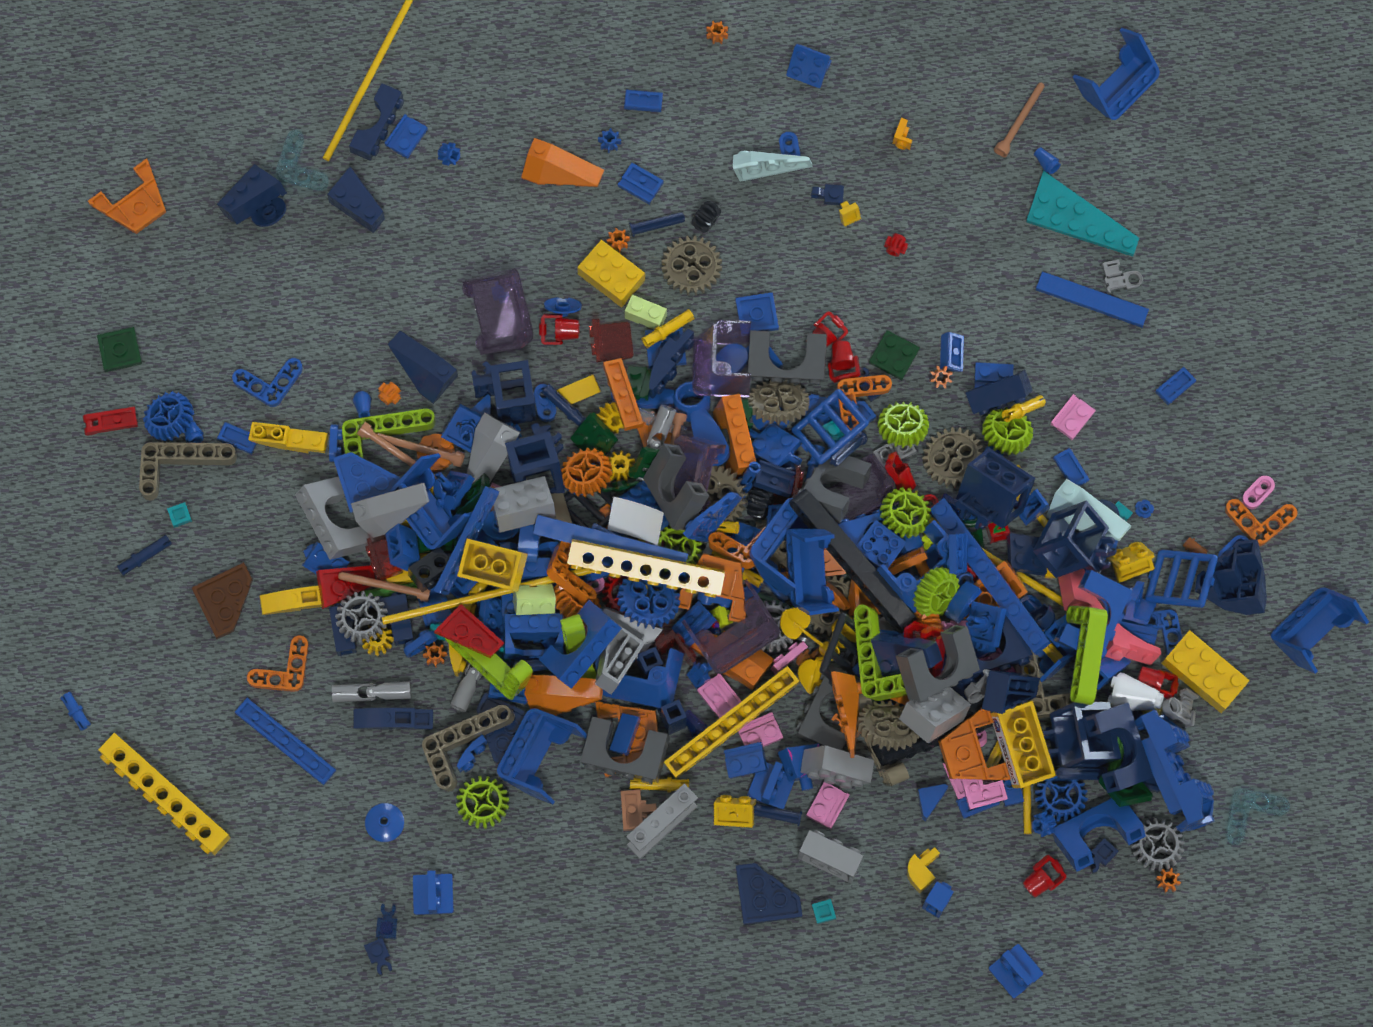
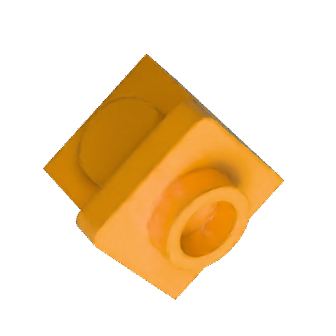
[892,118,912,150]

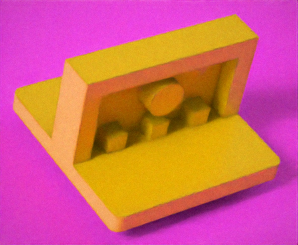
[1107,542,1155,583]

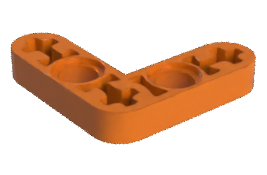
[837,375,892,430]
[1225,499,1297,546]
[708,527,765,569]
[547,541,597,604]
[247,635,309,692]

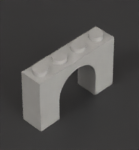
[295,477,374,560]

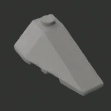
[467,412,520,482]
[351,483,429,538]

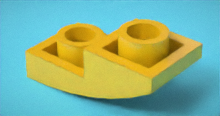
[556,374,601,405]

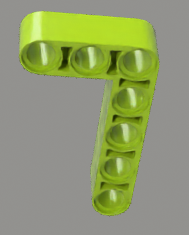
[342,409,436,459]
[854,605,907,701]
[1066,606,1108,705]
[560,614,597,679]
[445,638,533,700]

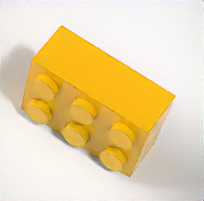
[578,240,645,308]
[457,539,528,592]

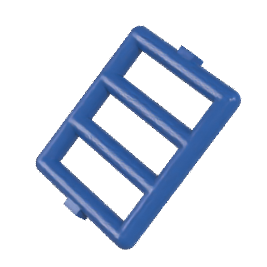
[791,389,869,465]
[1145,550,1218,608]

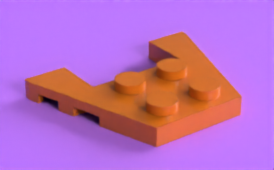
[88,158,166,234]
[678,553,747,624]
[596,702,659,777]
[938,708,1011,780]

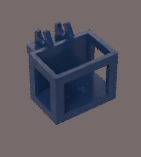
[472,360,537,424]
[505,423,565,494]
[955,448,1035,530]
[1033,500,1117,578]
[1042,702,1122,769]

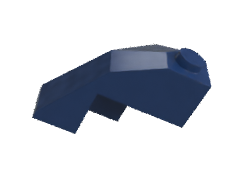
[1195,539,1267,615]

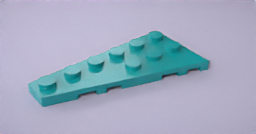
[1026,171,1139,257]

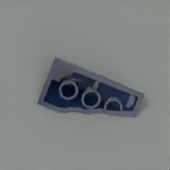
[388,331,458,404]

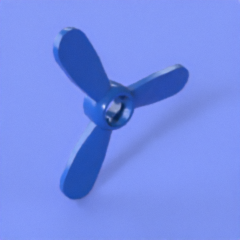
[611,343,748,466]

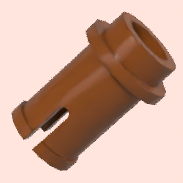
[1183,537,1208,554]

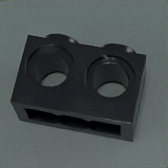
[408,547,449,593]

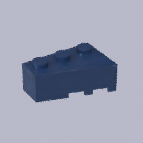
[217,164,287,224]
[327,167,385,233]
[966,370,1033,415]
[871,632,943,676]
[982,670,1040,714]

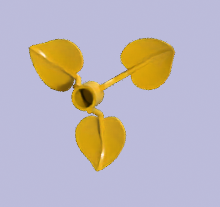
[780,607,856,694]

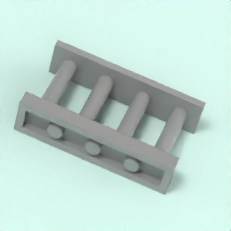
[626,783,698,860]

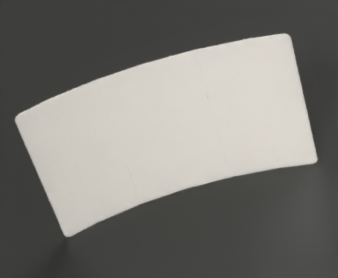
[608,497,664,545]

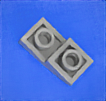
[873,443,918,468]

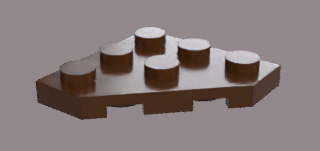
[192,562,253,639]

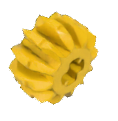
[596,402,624,434]
[607,450,635,482]
[362,625,394,656]

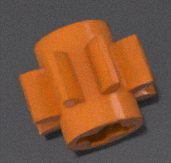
[706,21,728,44]
[607,228,630,253]
[929,365,953,388]
[378,382,401,405]
[423,642,447,668]
[1156,868,1181,893]

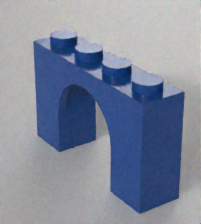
[838,504,924,556]
[1053,570,1132,659]
[539,600,622,689]
[1044,614,1131,690]
[1052,798,1146,872]

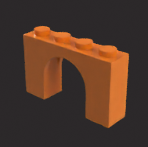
[713,394,756,479]

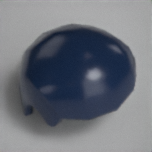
[1030,603,1055,631]

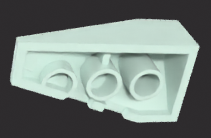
[733,151,813,181]
[1046,479,1131,541]

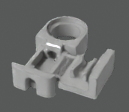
[1102,259,1143,294]
[964,669,990,703]
[1162,688,1199,728]

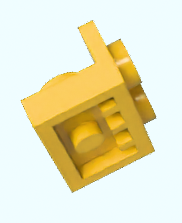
[714,795,756,828]

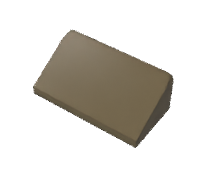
[551,493,572,523]

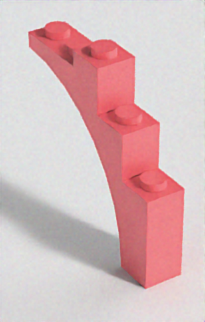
[1058,569,1161,666]

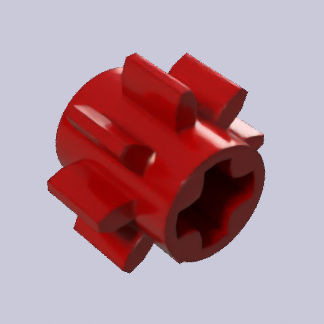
[884,233,908,257]

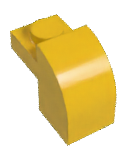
[907,847,940,894]

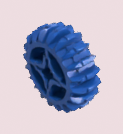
[143,391,194,442]
[1034,770,1088,822]

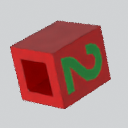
[985,522,1010,544]

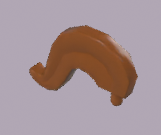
[795,647,821,666]

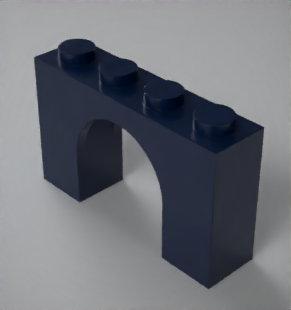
[329,592,414,656]
[958,615,1033,685]
[637,647,687,735]
[1082,702,1154,793]

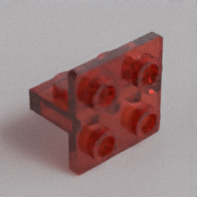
[365,538,403,582]

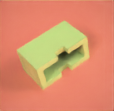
[625,295,667,330]
[513,584,556,615]

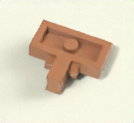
[621,789,657,831]

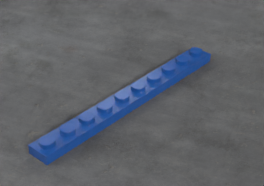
[931,498,1051,655]

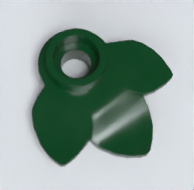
[602,480,639,495]

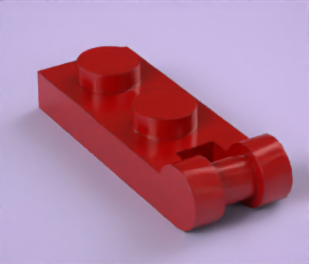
[83,407,138,436]

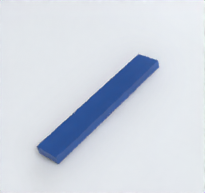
[1036,271,1149,327]
[434,486,500,595]
[234,698,336,786]

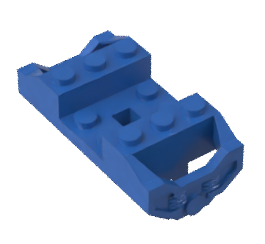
[499,542,564,661]
[1135,710,1215,833]

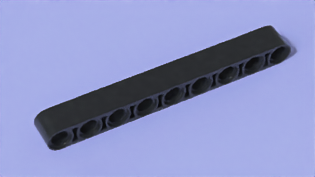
[789,489,916,633]

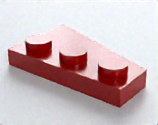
[316,565,375,609]
[434,604,504,658]

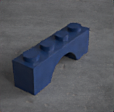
[349,83,404,161]

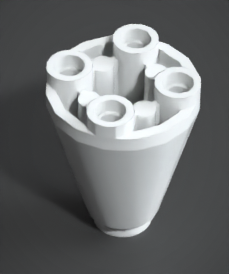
[1107,672,1164,711]

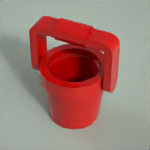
[806,311,848,347]
[539,314,580,345]
[828,341,860,383]
[885,451,916,491]
[1137,666,1179,699]
[1022,855,1066,898]

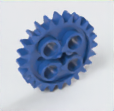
[617,569,680,629]

